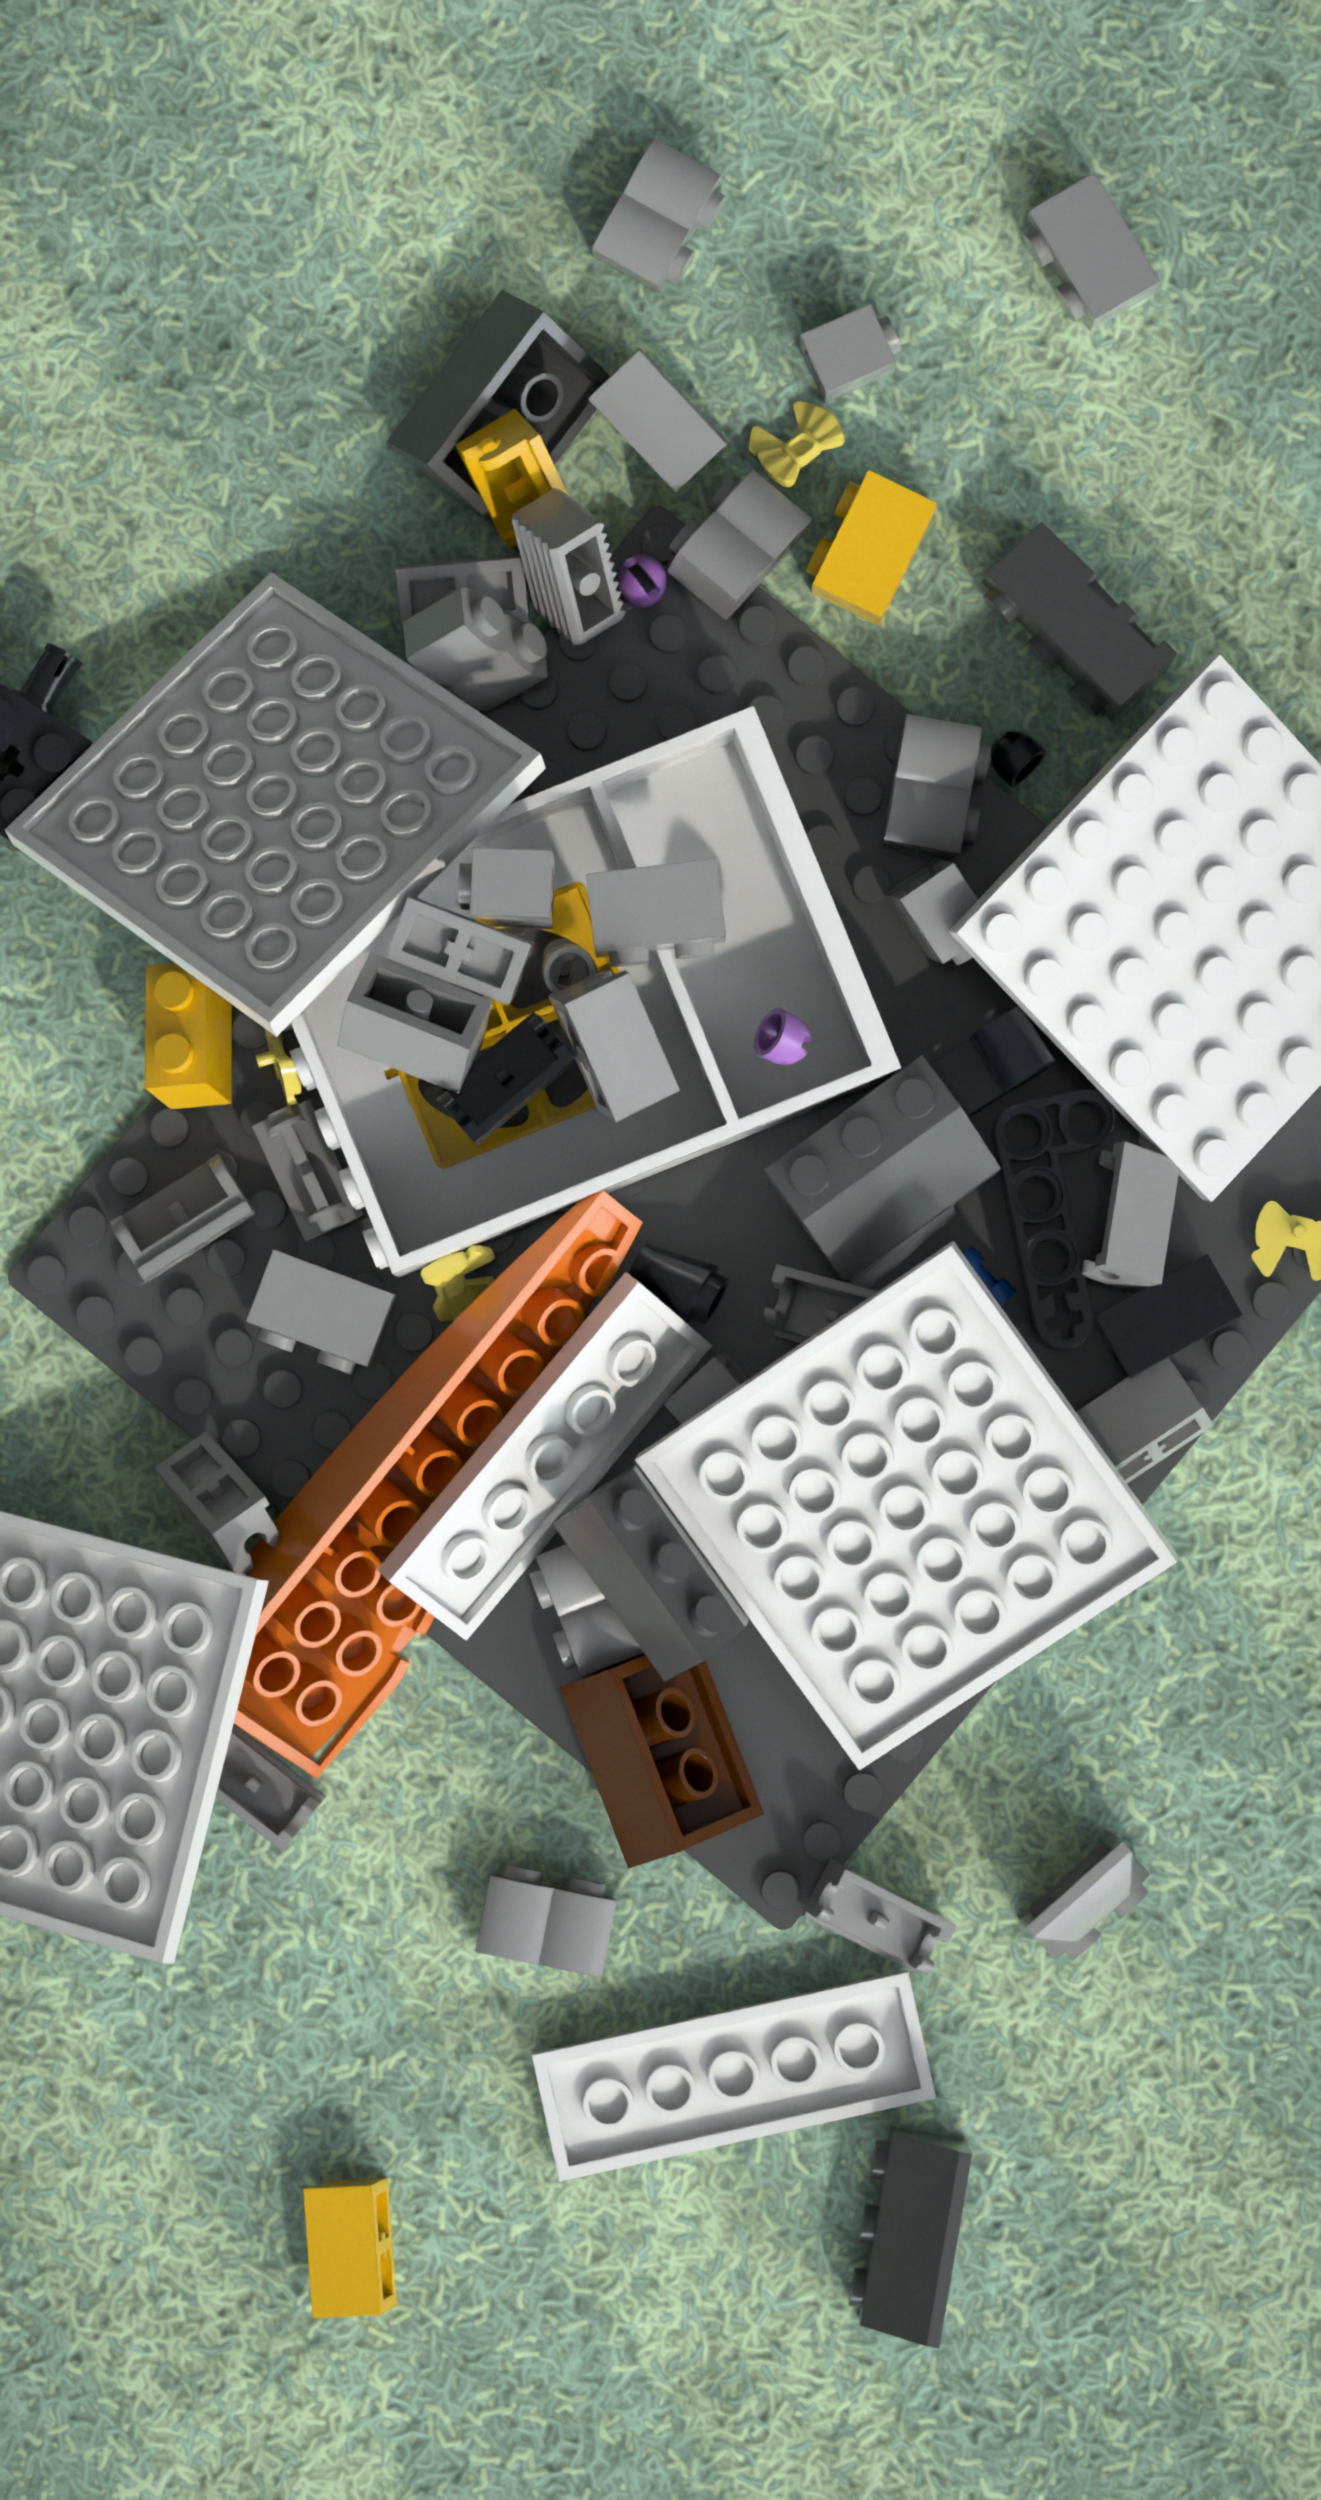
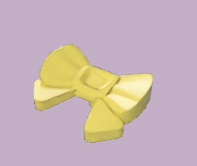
[749,401,845,487]
[255,1028,302,1106]
[1251,1201,1321,1281]
[420,1245,496,1321]

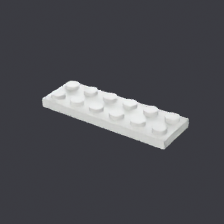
[377,1272,712,1641]
[532,1970,936,2182]

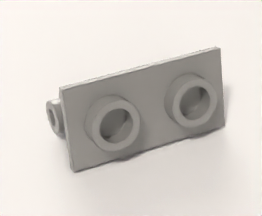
[252,1099,364,1242]

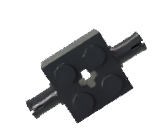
[0,643,93,851]

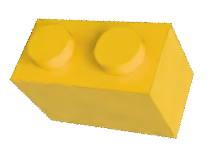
[806,470,937,626]
[145,963,232,1109]

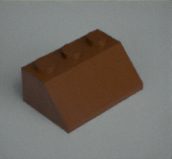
[559,1654,764,1869]

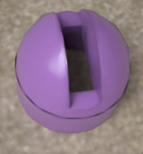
[616,554,667,607]
[754,1008,811,1066]

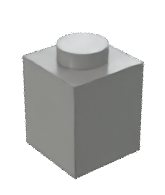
[799,304,902,403]

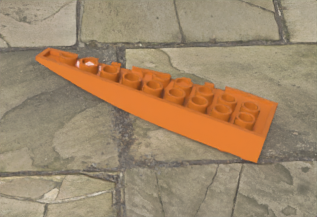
[234,1190,643,1779]

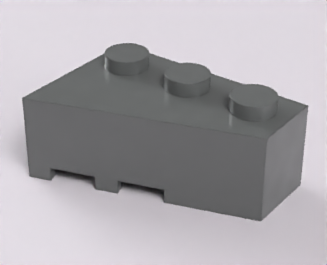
[982,522,1178,721]

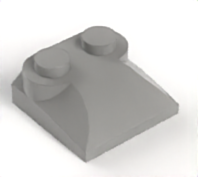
[1018,1833,1149,1960]

